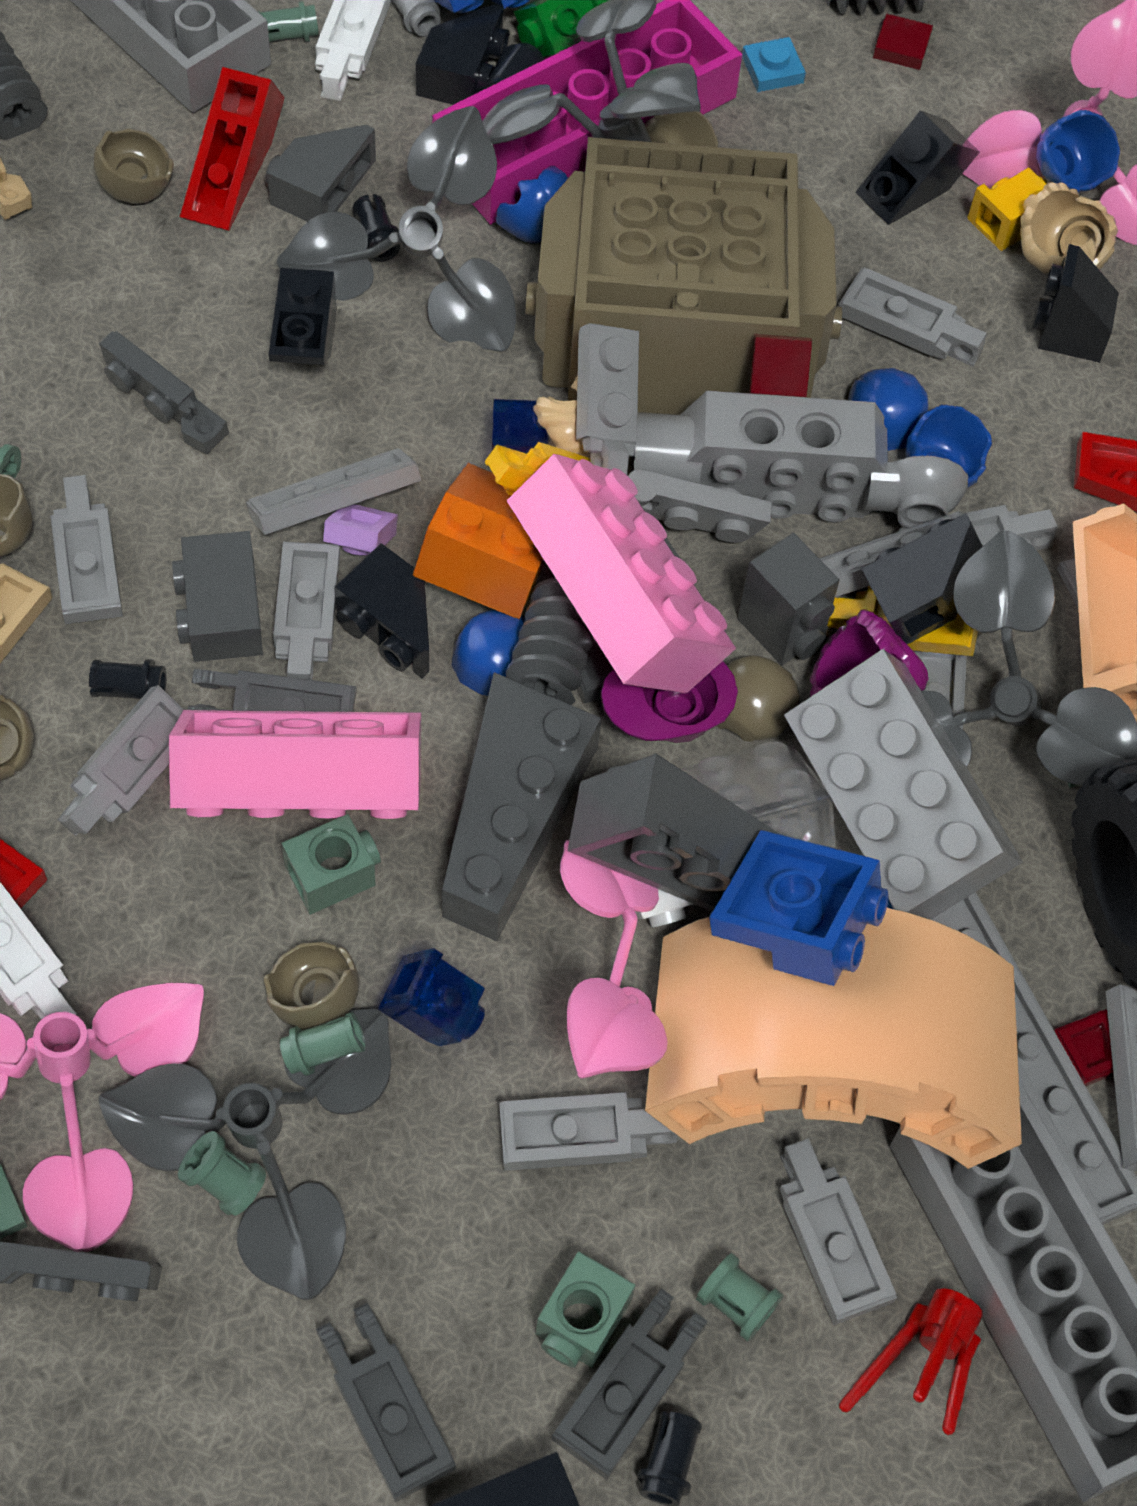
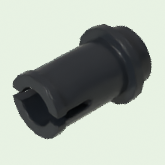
[352,194,401,262]
[89,659,167,699]
[637,1411,702,1506]

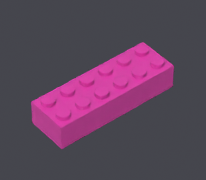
[432,0,742,225]

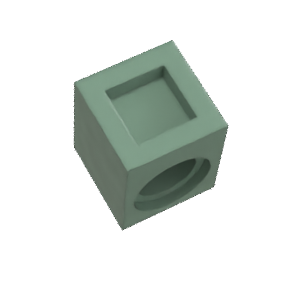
[281,814,381,915]
[536,1251,636,1368]

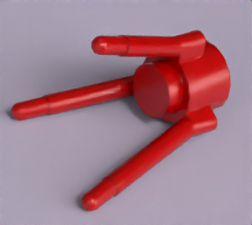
[839,1288,983,1435]

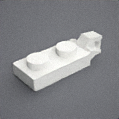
[315,0,391,101]
[0,882,76,1020]

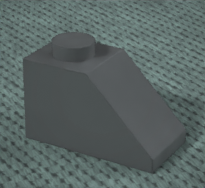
[265,125,376,222]

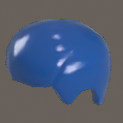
[1036,110,1120,193]
[496,165,568,244]
[848,368,929,451]
[906,404,992,487]
[451,610,525,696]

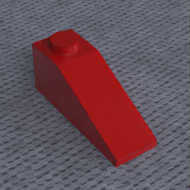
[180,67,285,231]

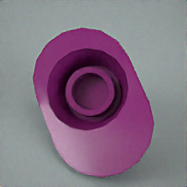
[601,661,738,743]

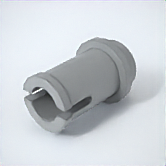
[391,0,441,36]

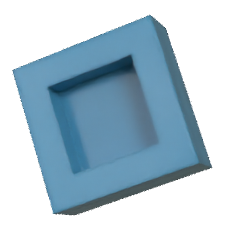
[742,37,806,92]

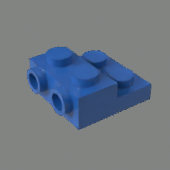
[709,830,889,986]

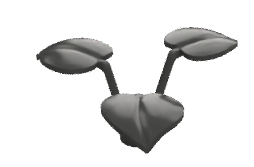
[482,0,701,145]
[277,106,516,352]
[921,531,1137,786]
[99,1009,391,1300]

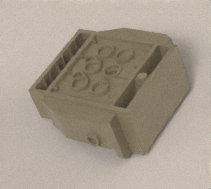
[525,137,842,415]

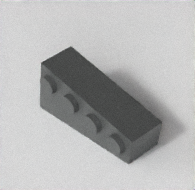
[442,672,601,941]
[568,754,784,912]

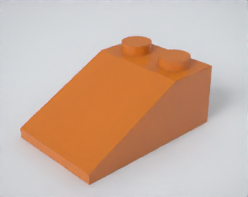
[413,463,545,619]

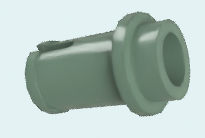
[257,1,319,42]
[280,1012,366,1076]

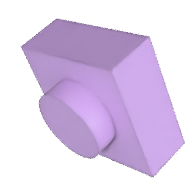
[323,504,398,555]

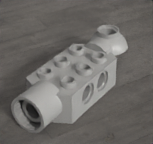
[631,391,968,529]

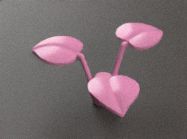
[963,0,1137,245]
[560,840,668,1078]
[0,983,204,1252]

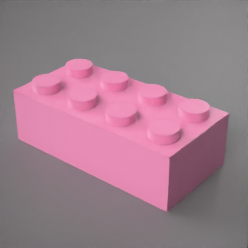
[507,454,736,693]
[169,710,421,819]

